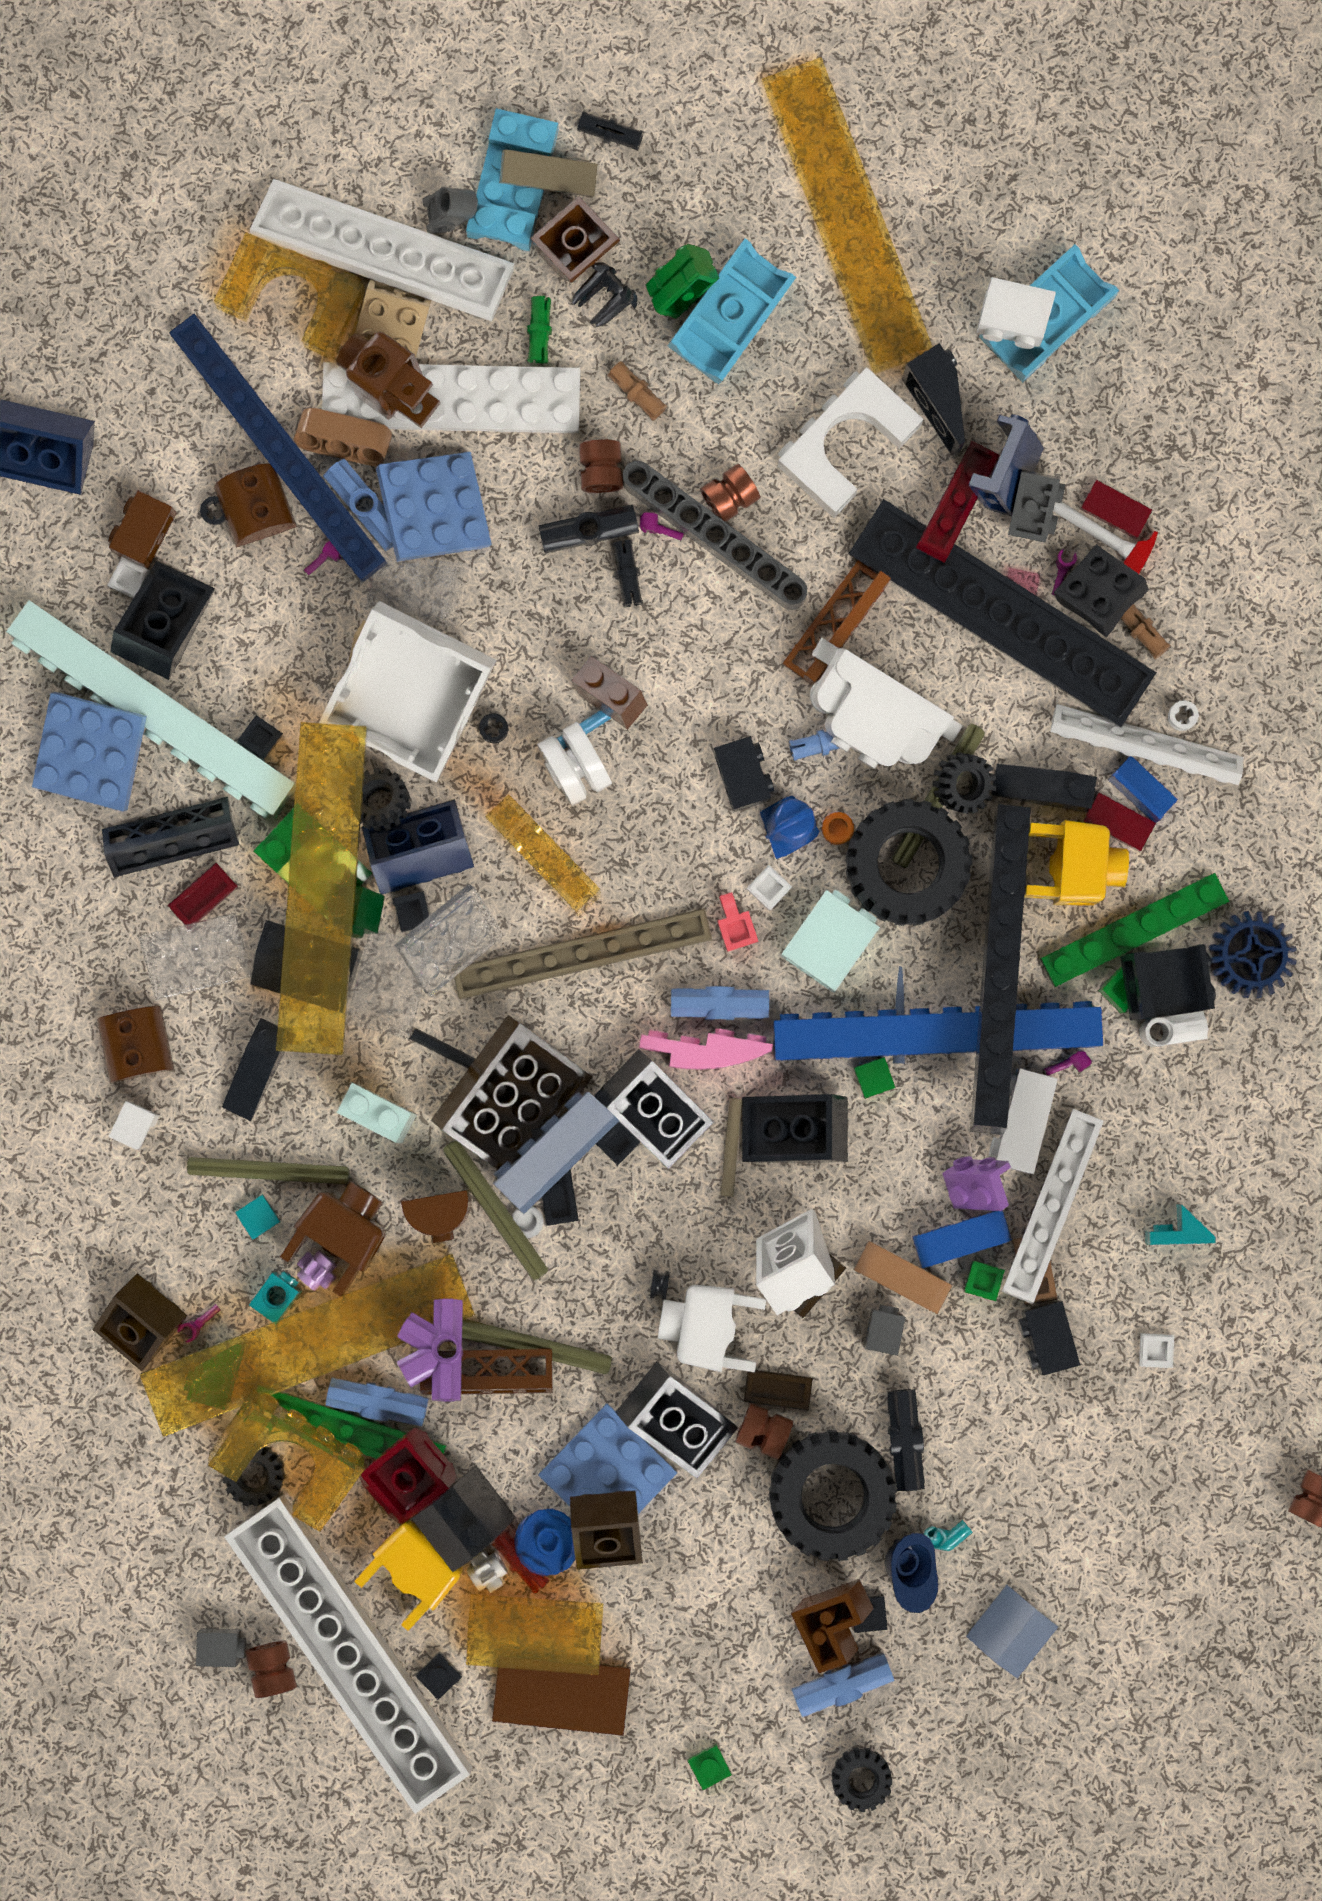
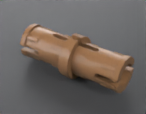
[607,361,667,421]
[1121,604,1171,659]

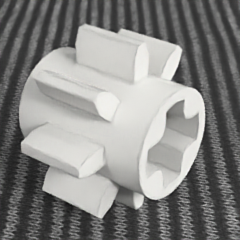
[467,1550,508,1593]

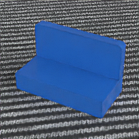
[1107,756,1178,823]

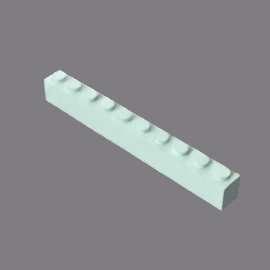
[6,600,298,819]

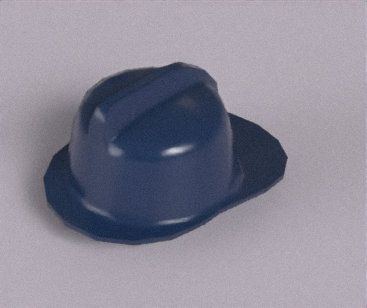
[884,1533,938,1613]

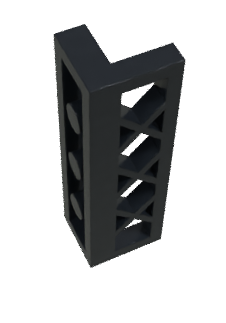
[102,797,240,878]

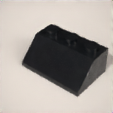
[250,920,363,1013]

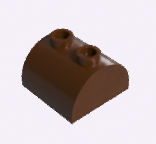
[214,463,297,548]
[97,1006,174,1084]
[401,1190,472,1243]

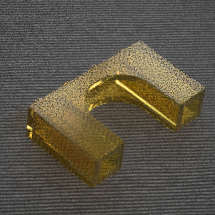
[214,232,365,361]
[485,794,601,918]
[208,1390,364,1532]

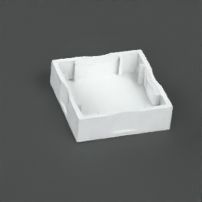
[319,601,497,782]

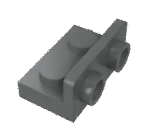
[1008,469,1066,543]

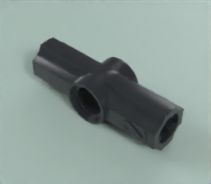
[538,504,639,554]
[887,1389,925,1491]

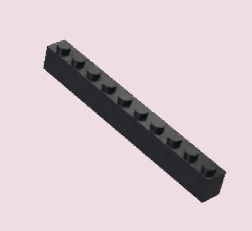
[970,804,1031,1135]

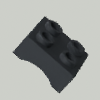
[1054,544,1149,637]

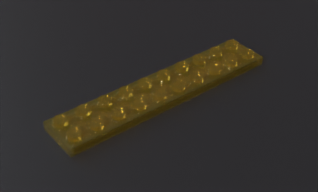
[761,57,932,374]
[276,722,367,1055]
[140,1253,475,1437]

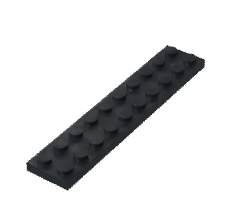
[848,499,1157,727]

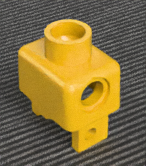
[1024,820,1129,906]
[354,1519,463,1631]

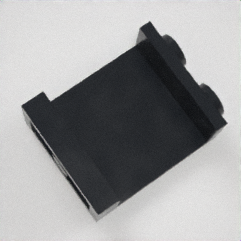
[1120,944,1216,1021]

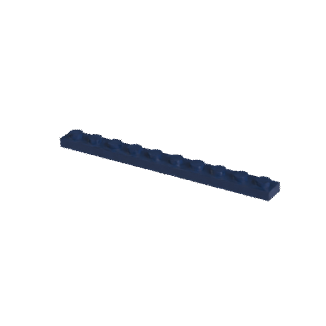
[169,313,388,583]

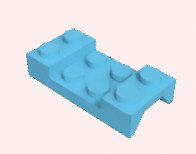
[466,108,559,251]
[667,238,796,385]
[979,244,1119,383]

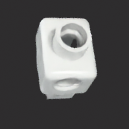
[657,1285,766,1372]

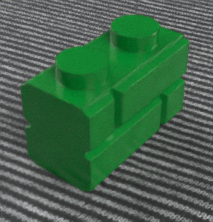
[645,244,719,319]

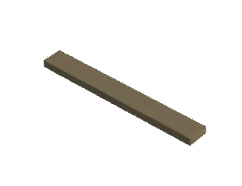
[452,908,712,1000]

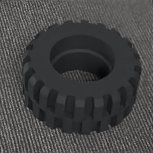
[845,799,972,926]
[769,1430,897,1561]

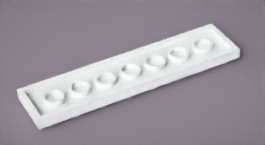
[250,179,514,321]
[322,362,580,433]

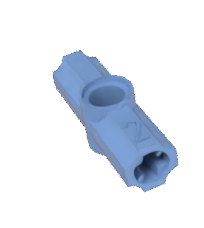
[323,458,393,552]
[671,986,769,1021]
[325,1377,429,1426]
[791,1652,895,1717]

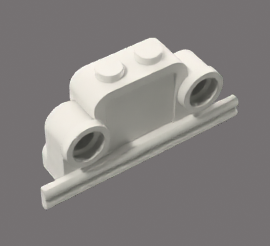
[810,638,963,769]

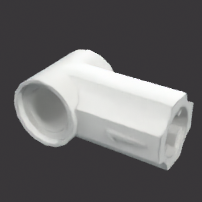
[1139,1011,1208,1047]

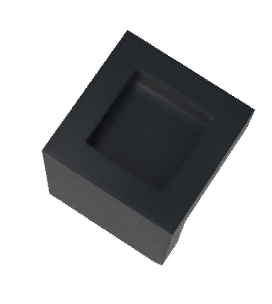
[392,891,433,933]

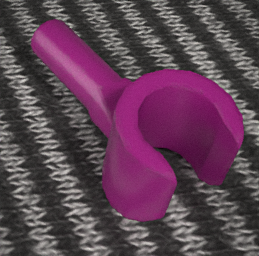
[640,512,684,541]
[304,541,341,575]
[1051,549,1077,596]
[1044,1051,1092,1076]
[177,1304,221,1342]

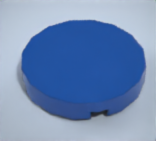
[514,1508,575,1576]

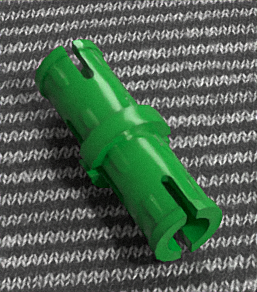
[527,296,552,364]

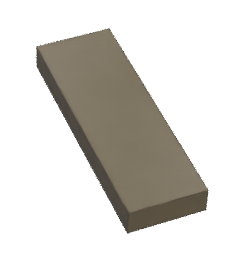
[499,149,598,197]

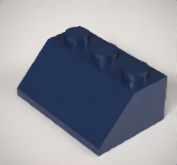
[0,399,95,495]
[362,799,474,895]

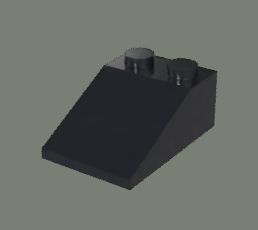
[902,343,965,459]
[110,561,215,680]
[594,1049,714,1169]
[742,1094,848,1163]
[615,1362,739,1478]
[412,1465,516,1572]

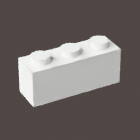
[989,1069,1058,1174]

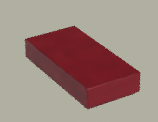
[1080,480,1153,540]
[1083,792,1156,852]
[167,863,238,930]

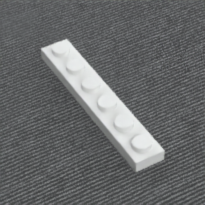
[1050,704,1244,785]
[1002,1109,1104,1304]

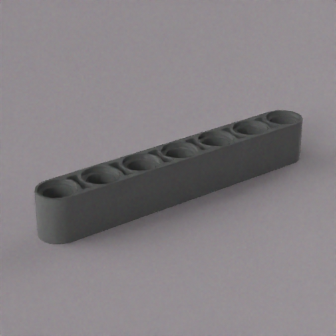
[623,461,808,610]

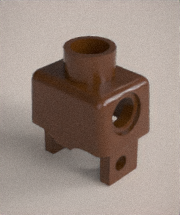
[336,331,441,428]
[280,1181,386,1297]

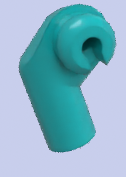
[923,1520,973,1551]

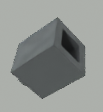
[864,1304,906,1356]
[196,1628,247,1667]

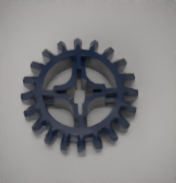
[1208,911,1297,999]

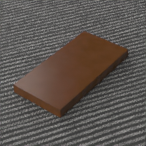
[492,1653,631,1736]

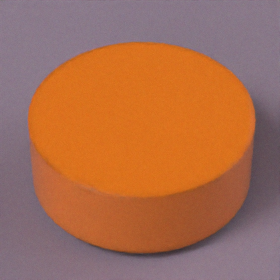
[821,812,854,845]

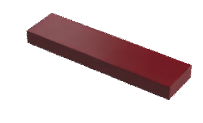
[916,440,1000,563]

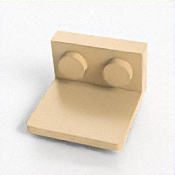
[355,279,431,357]

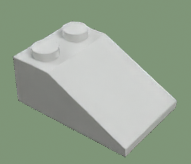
[756,1208,835,1315]

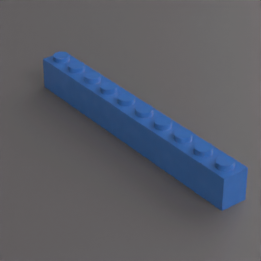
[773,1001,1103,1061]

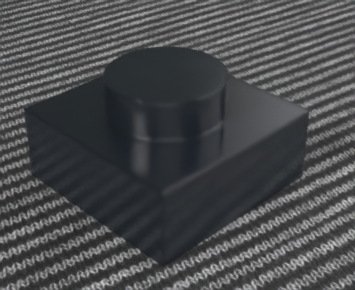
[237,715,283,761]
[596,1122,641,1166]
[854,1595,888,1633]
[415,1651,462,1700]

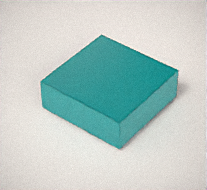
[235,1194,281,1240]

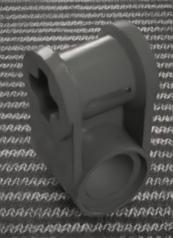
[422,187,478,234]

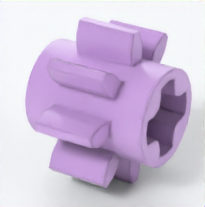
[297,1250,337,1291]

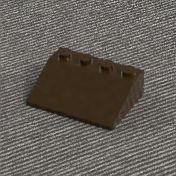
[431,1015,593,1170]

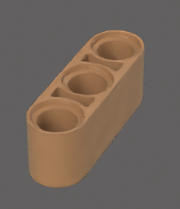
[293,408,392,466]
[853,1241,953,1315]

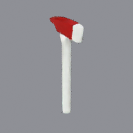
[1053,502,1158,574]

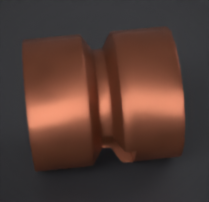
[579,439,623,493]
[700,463,761,522]
[735,1403,794,1460]
[1288,1470,1322,1528]
[245,1640,297,1698]

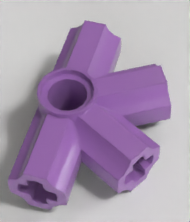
[397,1299,463,1402]

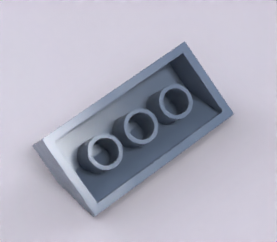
[493,1092,619,1214]

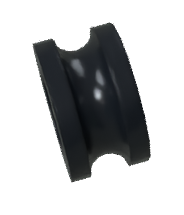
[200,496,226,525]
[479,713,509,744]
[650,1269,670,1301]

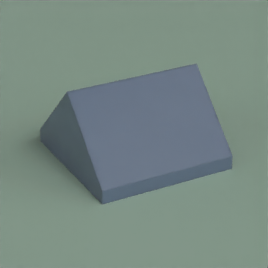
[966,1585,1058,1679]

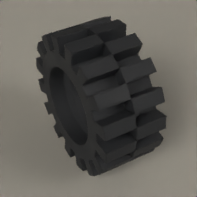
[932,753,996,814]
[348,767,411,831]
[223,1444,285,1506]
[831,1747,892,1812]

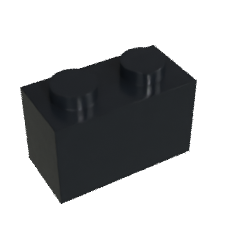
[713,736,775,813]
[1018,1300,1081,1376]

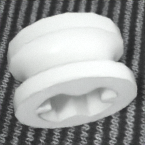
[1168,700,1199,731]

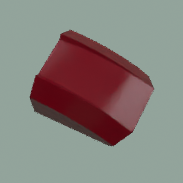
[358,1428,457,1525]

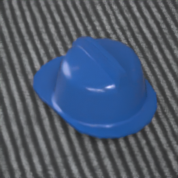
[760,795,820,859]

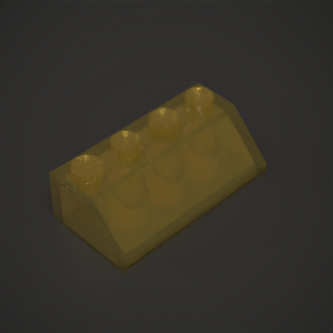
[466,1594,604,1675]

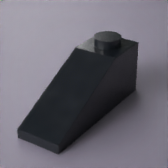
[991,764,1097,813]
[222,1018,294,1121]

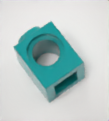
[249,1271,302,1324]

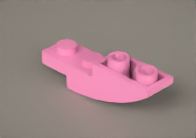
[639,1028,773,1070]

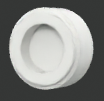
[512,1206,543,1238]

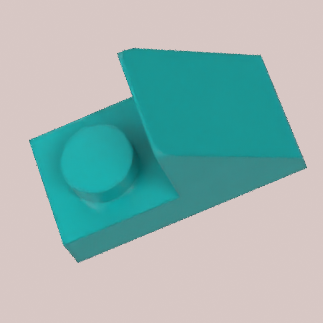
[1145,1204,1216,1245]

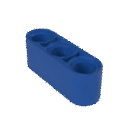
[912,1210,1012,1268]

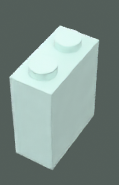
[781,890,880,993]
[337,1083,417,1144]

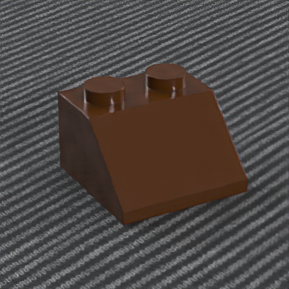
[530,196,620,283]

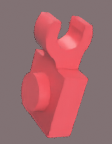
[717,892,759,952]

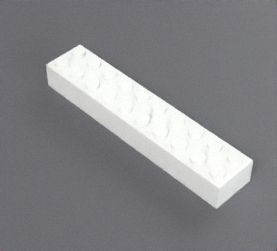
[225,1494,472,1814]

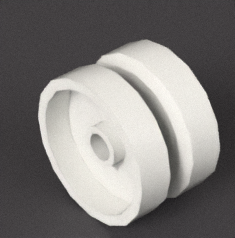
[537,722,612,806]

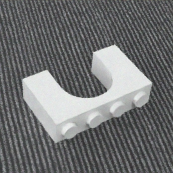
[778,367,923,518]

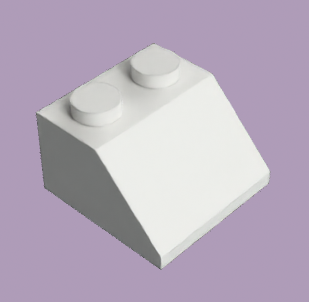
[976,277,1056,349]

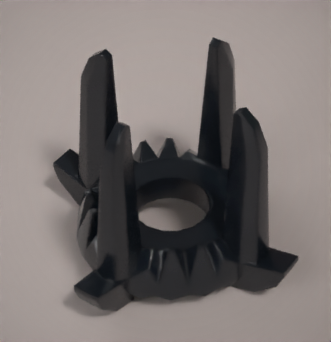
[572,262,638,327]

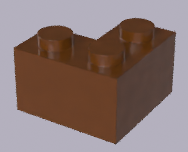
[791,1579,873,1673]

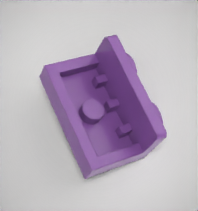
[942,1156,1011,1211]

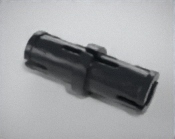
[577,111,644,151]
[612,540,643,608]

